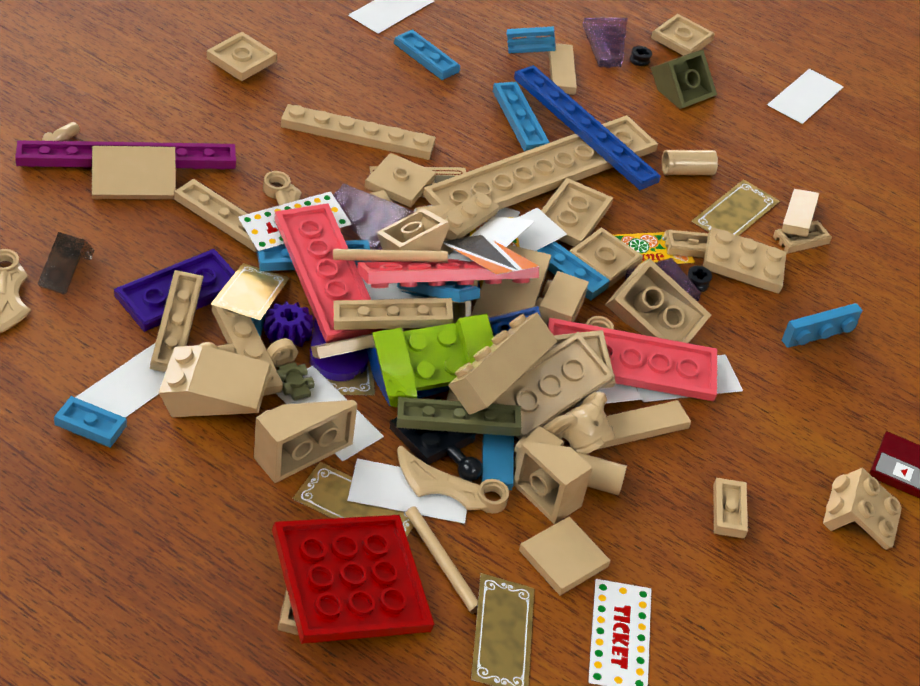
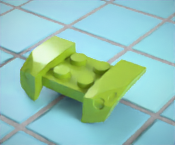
[372,314,494,407]

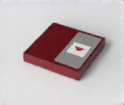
[869,431,920,499]

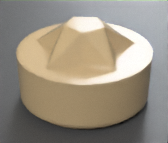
[267,338,298,367]

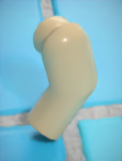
[42,122,80,141]

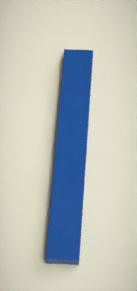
[514,65,661,190]

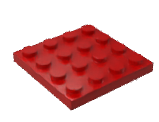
[272,515,435,644]

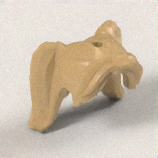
[543,392,615,454]

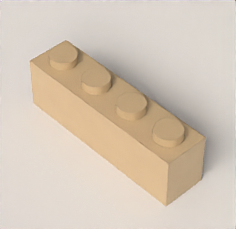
[448,312,557,415]

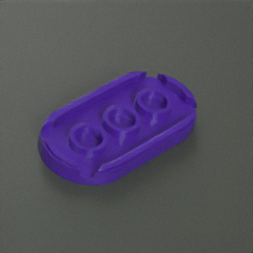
[310,318,369,381]

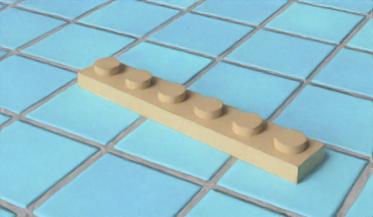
[281,104,436,160]

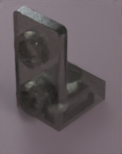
[38,232,95,294]

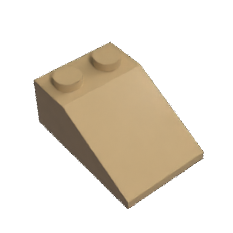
[605,258,711,343]
[159,345,272,417]
[254,400,357,483]

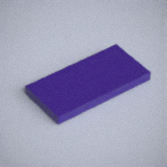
[114,249,235,332]

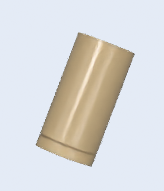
[662,150,718,175]
[575,451,627,495]

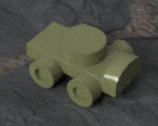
[277,362,314,401]

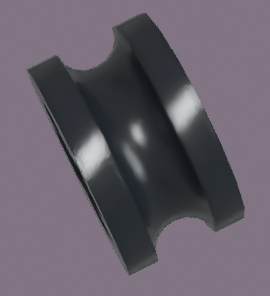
[630,46,652,66]
[685,266,712,292]

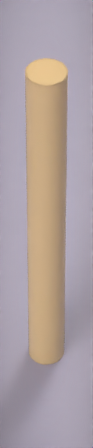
[333,249,448,263]
[405,506,478,614]

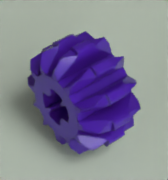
[263,301,314,347]

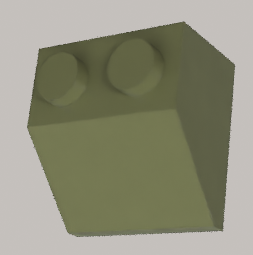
[651,49,717,109]

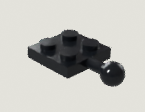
[390,397,483,482]

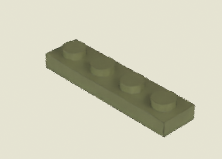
[396,397,522,436]

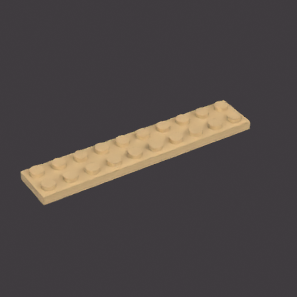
[423,115,658,210]

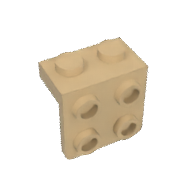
[823,467,902,549]

